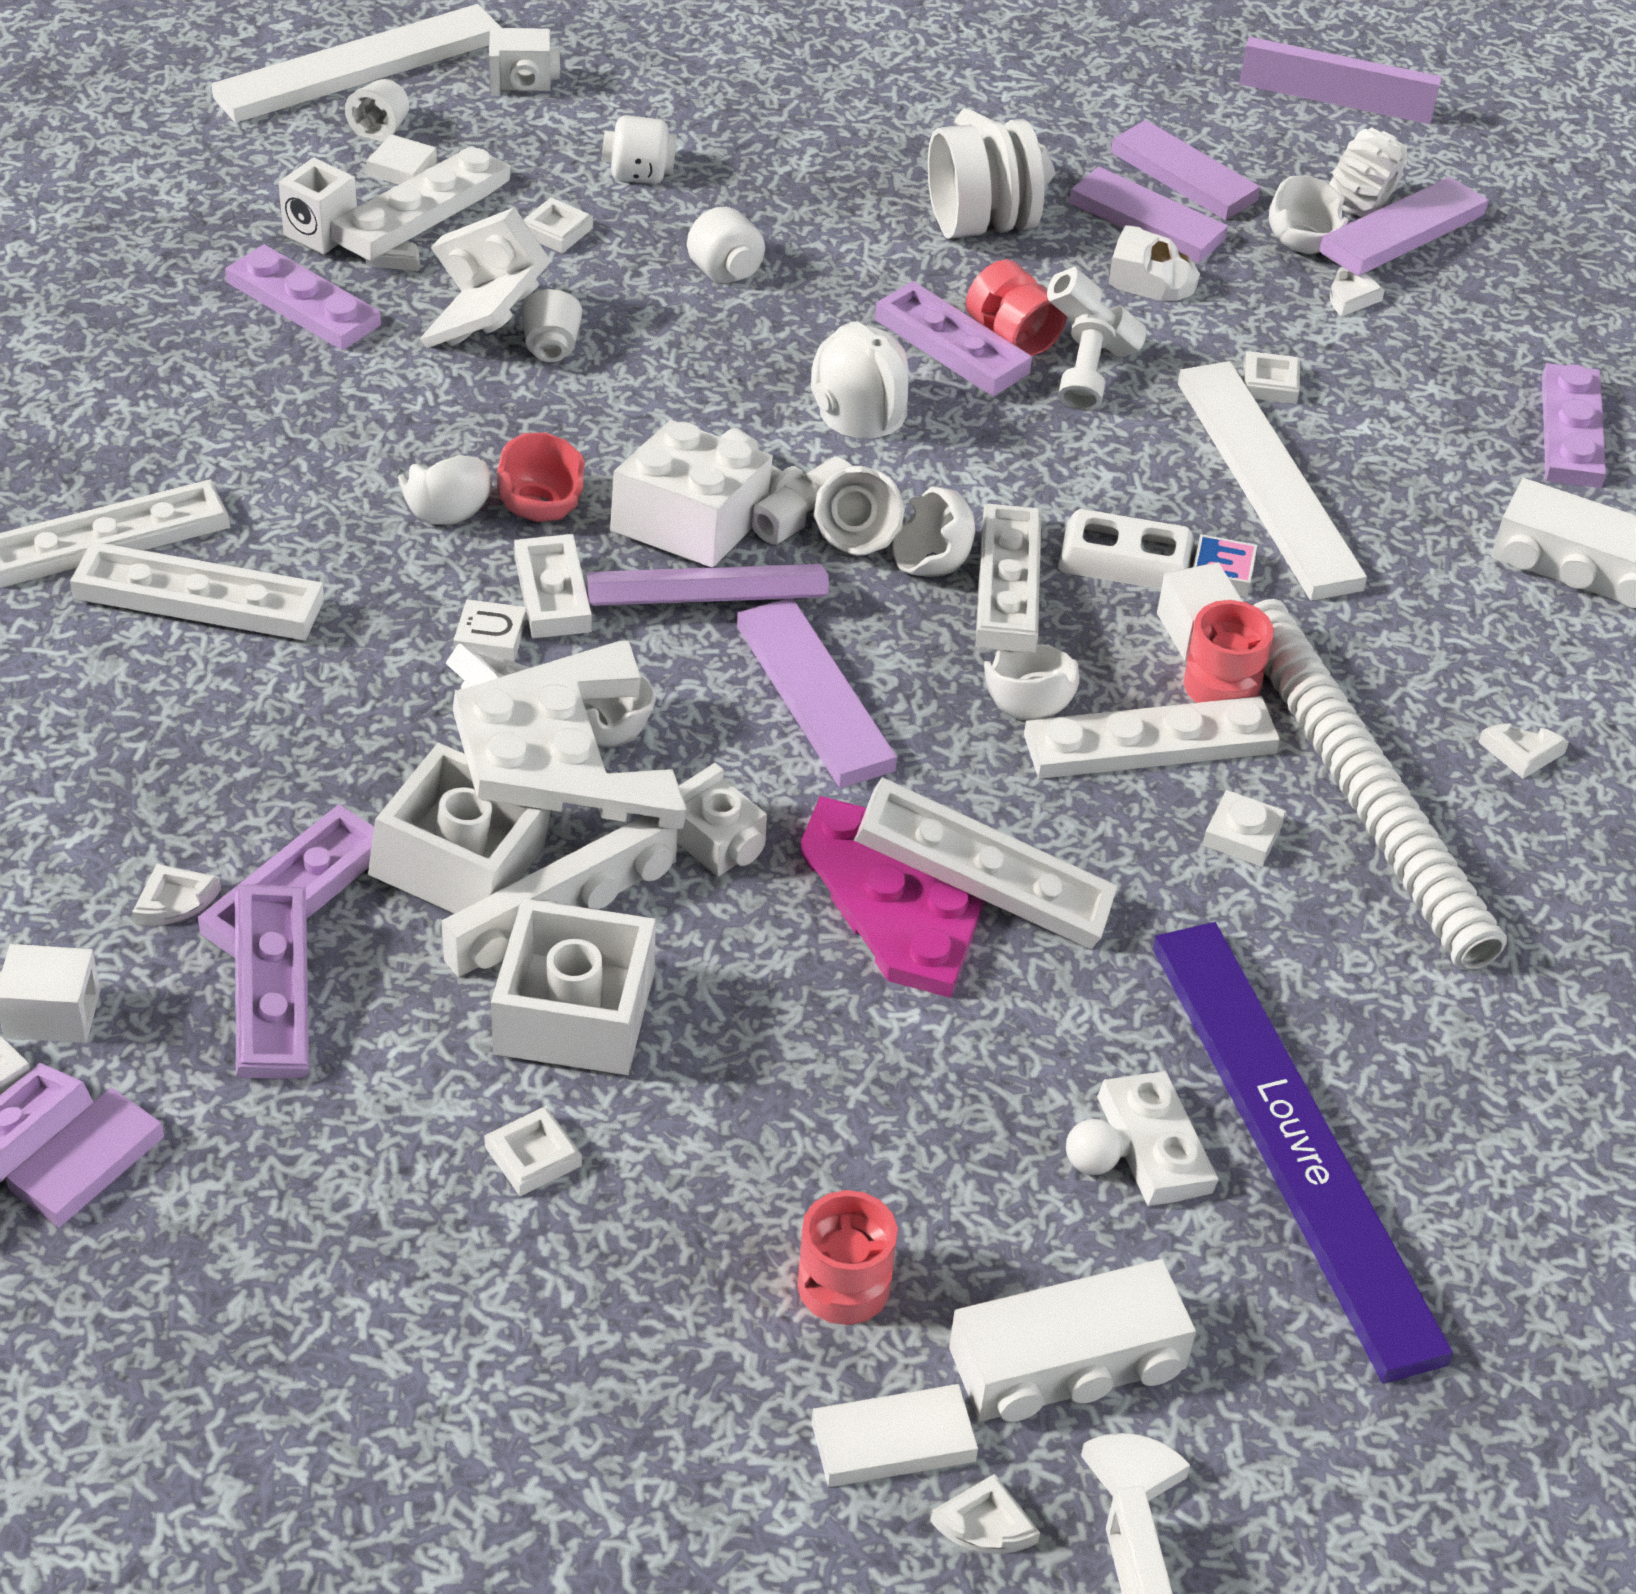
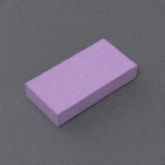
[5,1087,164,1228]

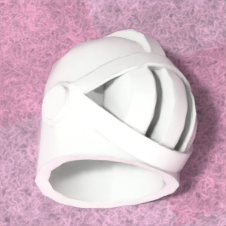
[811,321,909,438]

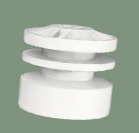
[928,119,1044,239]

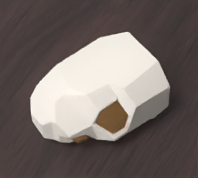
[1109,225,1200,301]

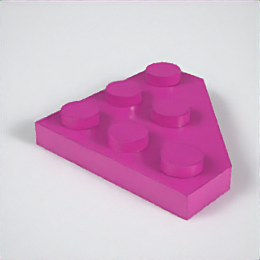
[800,796,986,998]

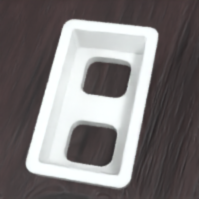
[1058,509,1195,589]

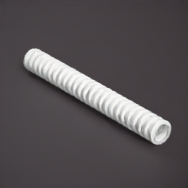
[1253,599,1507,970]

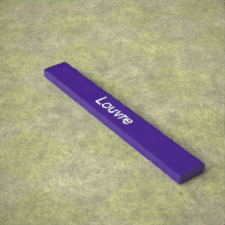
[1153,921,1453,1384]

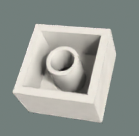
[610,420,773,568]
[368,743,551,914]
[491,898,656,1075]

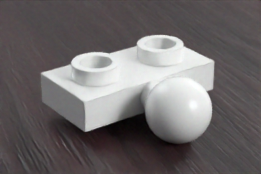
[1066,1071,1219,1206]

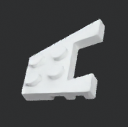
[453,640,687,829]

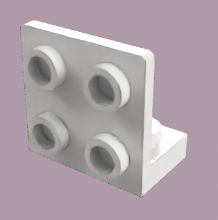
[420,207,551,348]

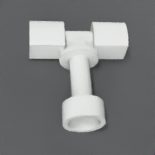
[1047,267,1146,410]
[721,428,852,545]

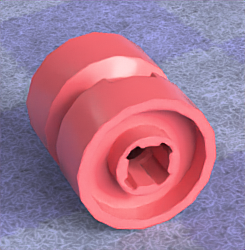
[966,259,1067,356]
[1183,600,1274,703]
[797,1190,898,1325]

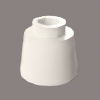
[345,79,409,142]
[521,289,583,362]

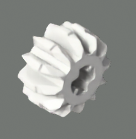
[1329,127,1408,218]

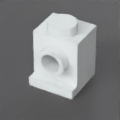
[489,28,560,96]
[677,763,767,877]

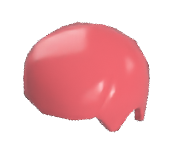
[497,432,585,522]

